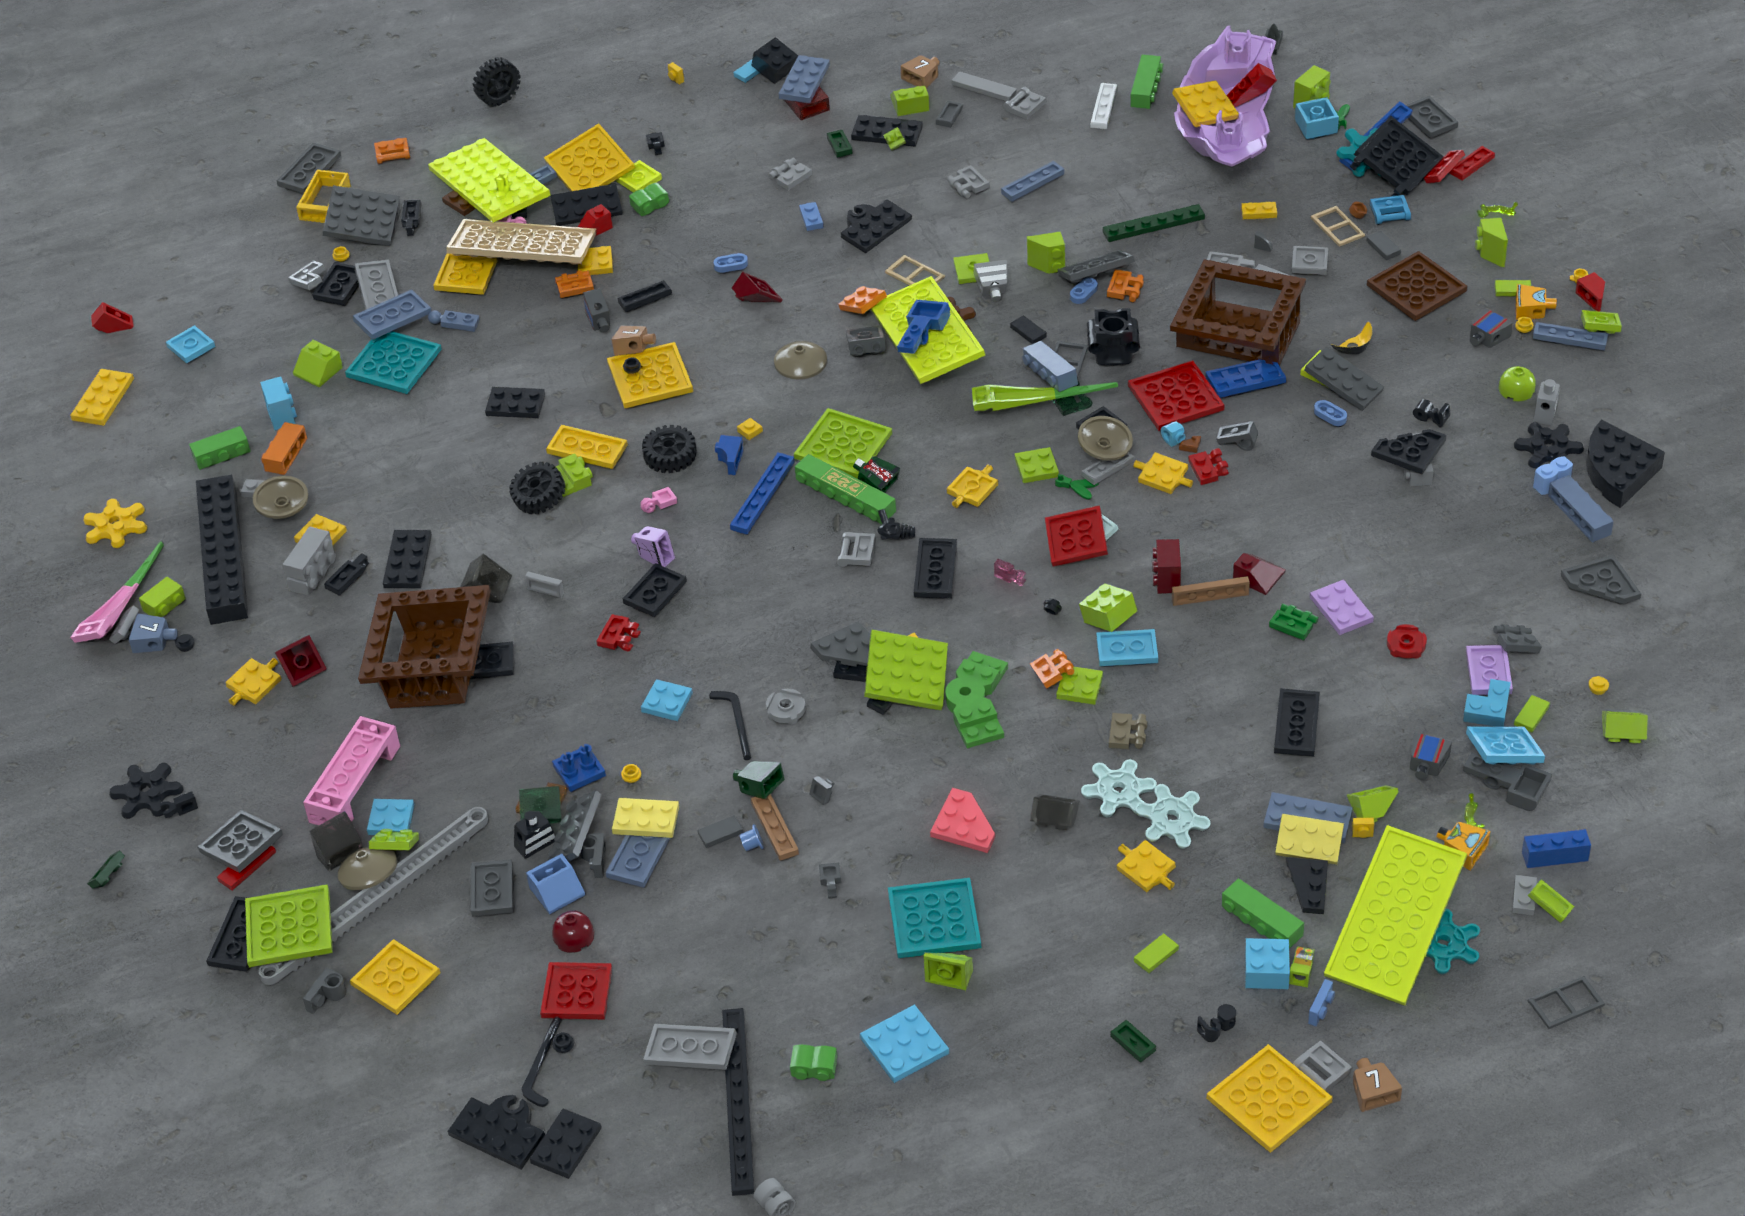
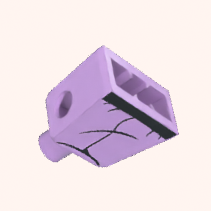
[631,526,675,567]

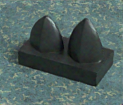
[1264,23,1283,55]

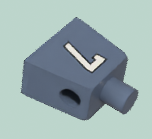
[129,614,178,653]

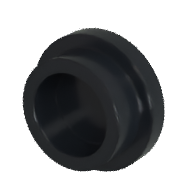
[623,357,641,374]
[1043,598,1062,615]
[175,634,194,652]
[552,1032,574,1053]

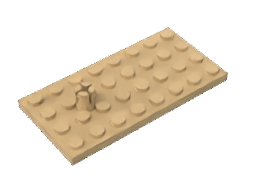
[446,219,596,264]

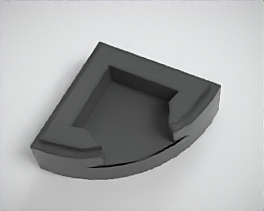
[1254,231,1273,252]

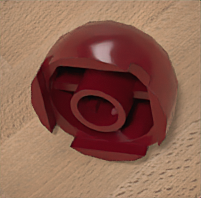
[552,910,594,953]

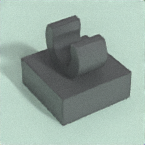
[809,776,835,805]

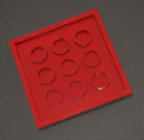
[1128,361,1225,431]

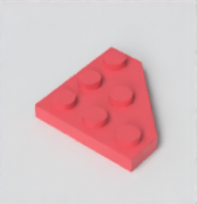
[930,788,995,853]

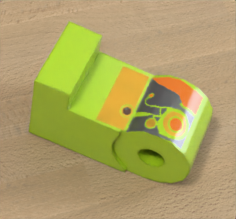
[1289,946,1315,988]

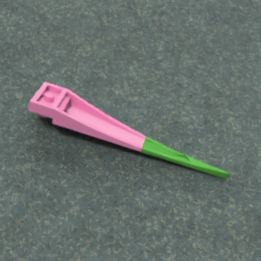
[70,542,164,643]

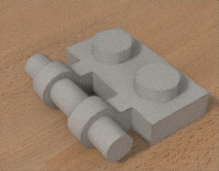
[768,158,812,191]
[947,165,989,198]

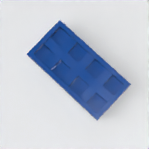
[1205,359,1286,398]

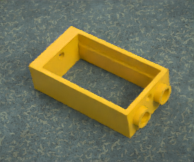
[296,170,351,223]

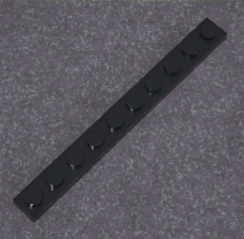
[722,1008,754,1196]

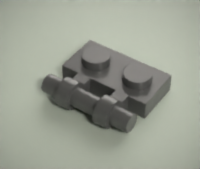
[1493,624,1542,653]

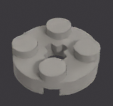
[766,689,806,725]

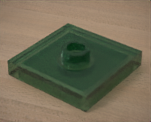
[519,786,562,823]

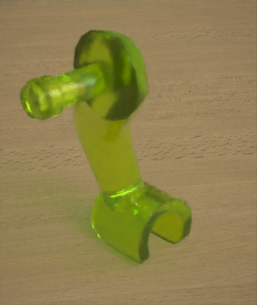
[1477,202,1518,218]
[1464,793,1484,829]

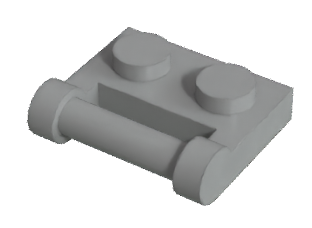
[1003,86,1046,120]
[837,532,875,567]
[1293,1040,1352,1093]

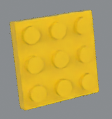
[1172,80,1239,127]
[433,253,497,295]
[350,939,440,1015]

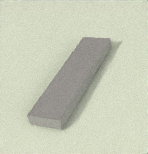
[952,71,1017,101]

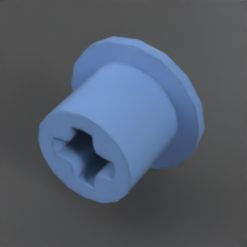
[740,824,764,851]

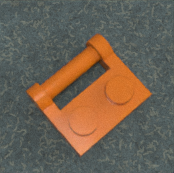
[374,138,410,164]

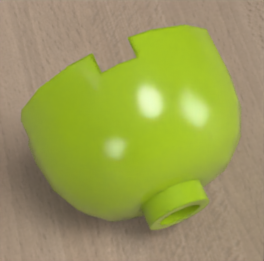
[1498,366,1536,401]

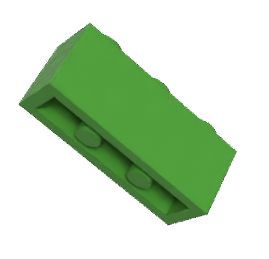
[189,426,251,470]

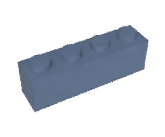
[1022,341,1078,392]
[1548,475,1613,543]

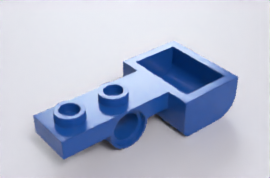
[897,299,950,354]

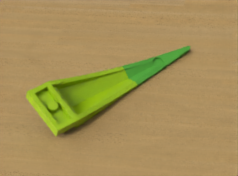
[972,382,1118,411]

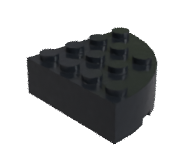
[1586,419,1665,508]

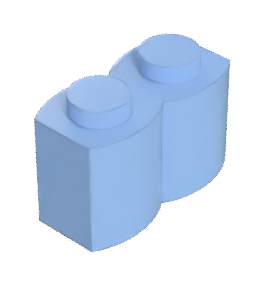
[1533,456,1573,495]

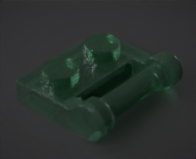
[1053,381,1093,416]

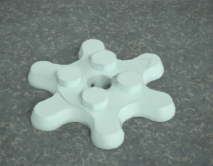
[1081,759,1157,817]
[1135,784,1210,849]

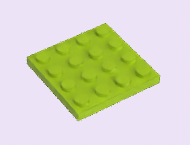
[794,408,892,479]
[864,630,948,710]
[245,884,333,967]

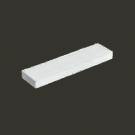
[1090,83,1117,129]

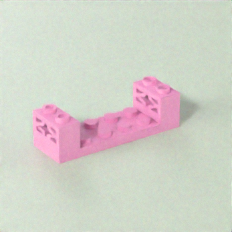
[303,716,400,833]

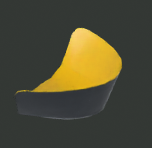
[1331,322,1372,354]

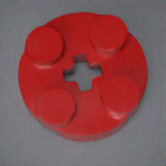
[1387,624,1427,659]

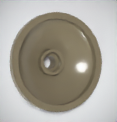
[774,341,827,380]
[1078,416,1133,461]
[253,476,308,519]
[337,847,397,890]

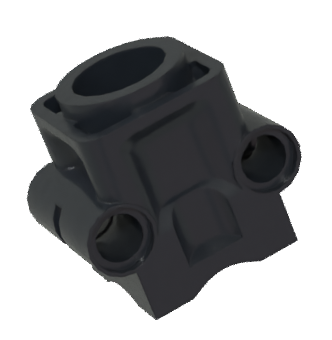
[1087,308,1140,366]

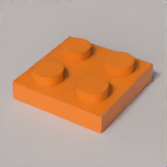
[838,286,887,314]

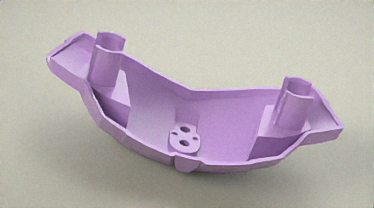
[1174,26,1276,167]

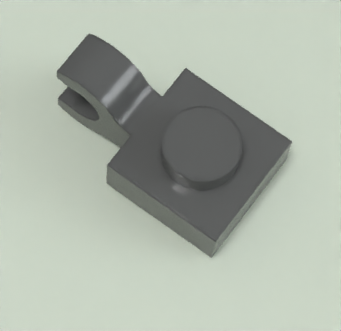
[819,862,841,898]

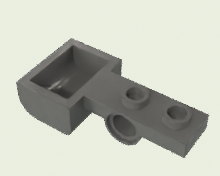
[1463,752,1552,811]

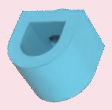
[1161,421,1186,447]

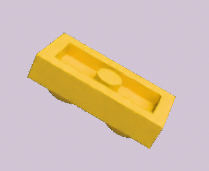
[1241,202,1277,219]

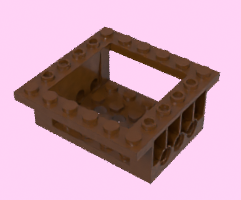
[1170,259,1306,366]
[358,585,491,709]

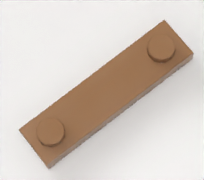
[1172,576,1249,606]
[751,794,799,861]

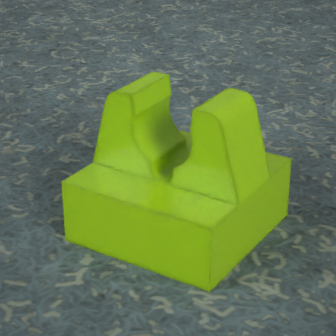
[883,127,906,151]

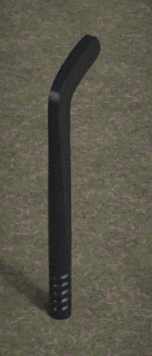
[709,691,751,760]
[522,1017,562,1107]

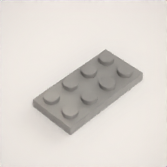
[355,260,398,310]
[643,1024,737,1070]

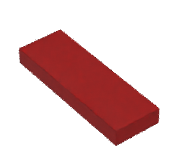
[1449,146,1495,181]
[1424,150,1465,183]
[217,846,276,891]

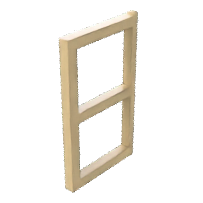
[1311,206,1365,247]
[885,255,945,286]

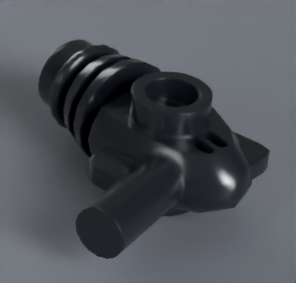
[877,509,915,540]

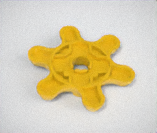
[83,499,148,548]

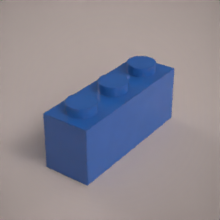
[1522,829,1591,868]

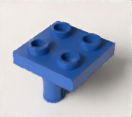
[552,744,606,792]

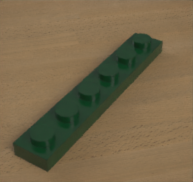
[1103,204,1205,242]

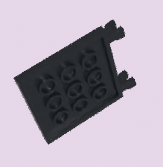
[1350,116,1444,196]

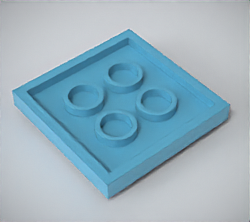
[1466,726,1545,765]
[860,1004,949,1083]

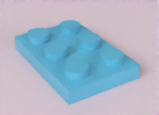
[1096,629,1158,666]

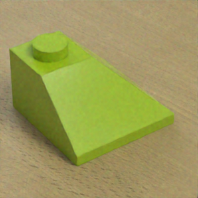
[1347,785,1399,822]
[924,953,973,990]

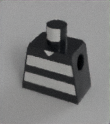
[514,811,556,859]

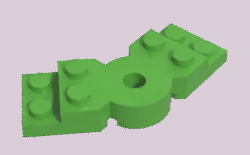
[945,651,1008,748]

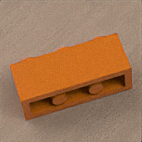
[261,422,307,475]

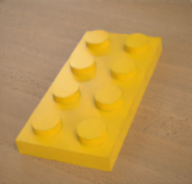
[70,369,134,426]
[546,425,628,469]

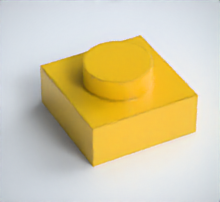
[668,62,684,84]
[737,418,763,440]
[1352,818,1374,838]

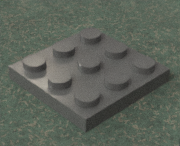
[198,810,283,872]

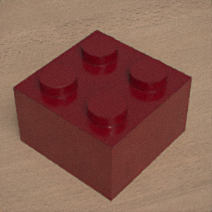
[1152,539,1181,594]

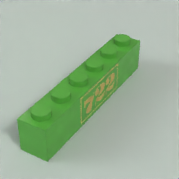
[795,454,896,524]

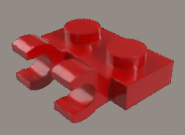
[1188,448,1229,485]
[596,614,641,651]

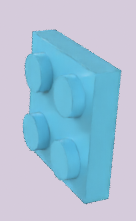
[166,325,215,363]
[641,679,693,721]
[367,799,414,835]

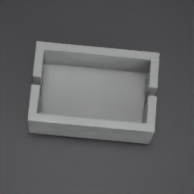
[282,526,336,596]

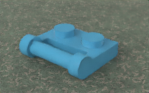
[1370,195,1411,224]

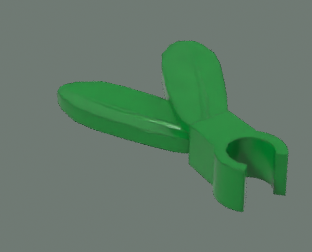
[1334,104,1350,130]
[1055,474,1099,500]

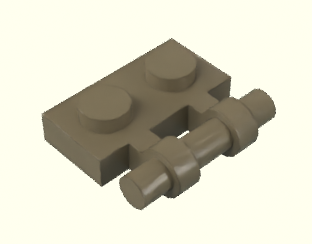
[1109,713,1147,749]

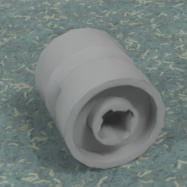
[754,1178,796,1216]

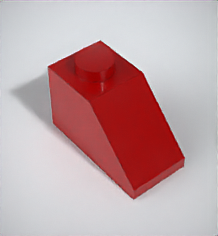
[578,204,613,236]
[1575,272,1605,312]
[91,302,134,333]

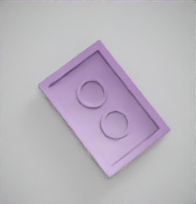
[1310,580,1374,635]
[1466,645,1513,695]

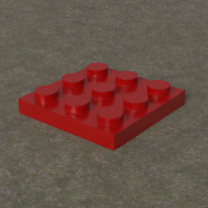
[1045,505,1108,567]
[540,962,612,1020]

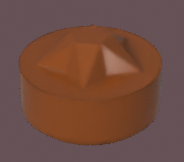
[1349,201,1367,218]

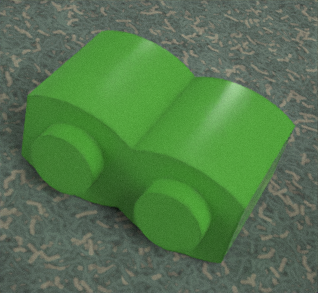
[629,183,669,216]
[790,1044,838,1081]

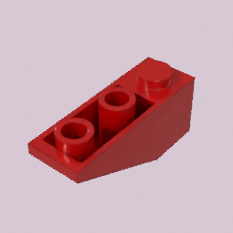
[1226,63,1277,107]

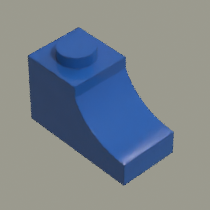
[715,435,744,475]

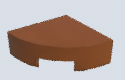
[1179,436,1201,453]

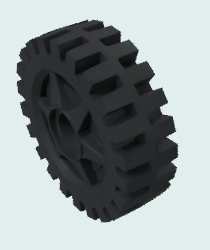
[473,57,521,106]
[642,425,697,473]
[509,462,566,514]

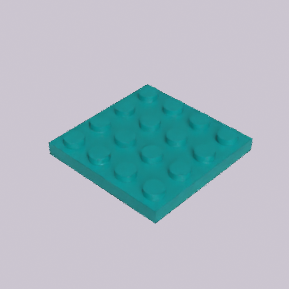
[345,331,442,394]
[888,878,982,958]

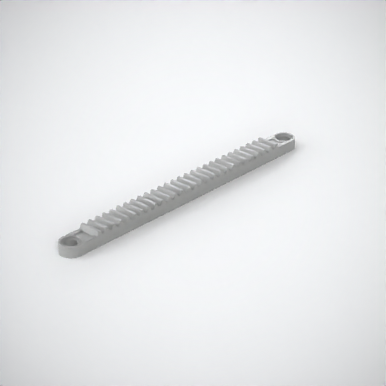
[259,807,488,985]

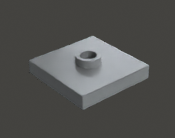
[1291,246,1328,275]

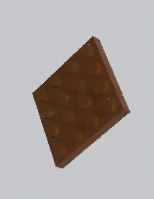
[1367,251,1468,321]

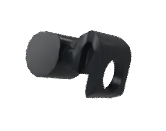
[1413,399,1450,427]
[1197,1004,1236,1042]

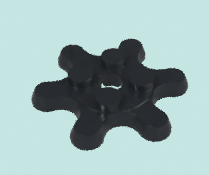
[1514,422,1584,468]
[109,763,184,819]

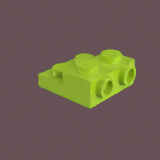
[556,453,593,497]

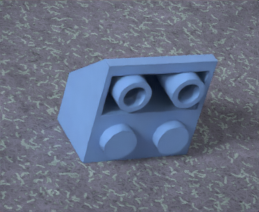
[526,854,585,914]

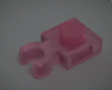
[994,559,1026,586]

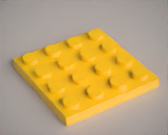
[544,123,635,191]
[607,342,693,409]
[1206,1044,1333,1153]

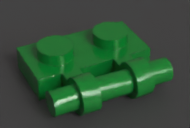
[1269,604,1319,640]

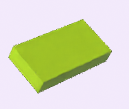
[1494,280,1531,296]
[1514,695,1550,733]
[1527,879,1575,923]
[1134,933,1179,973]

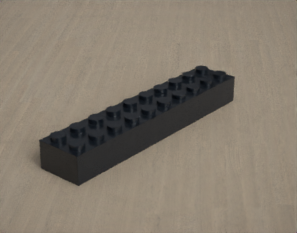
[196,474,248,625]

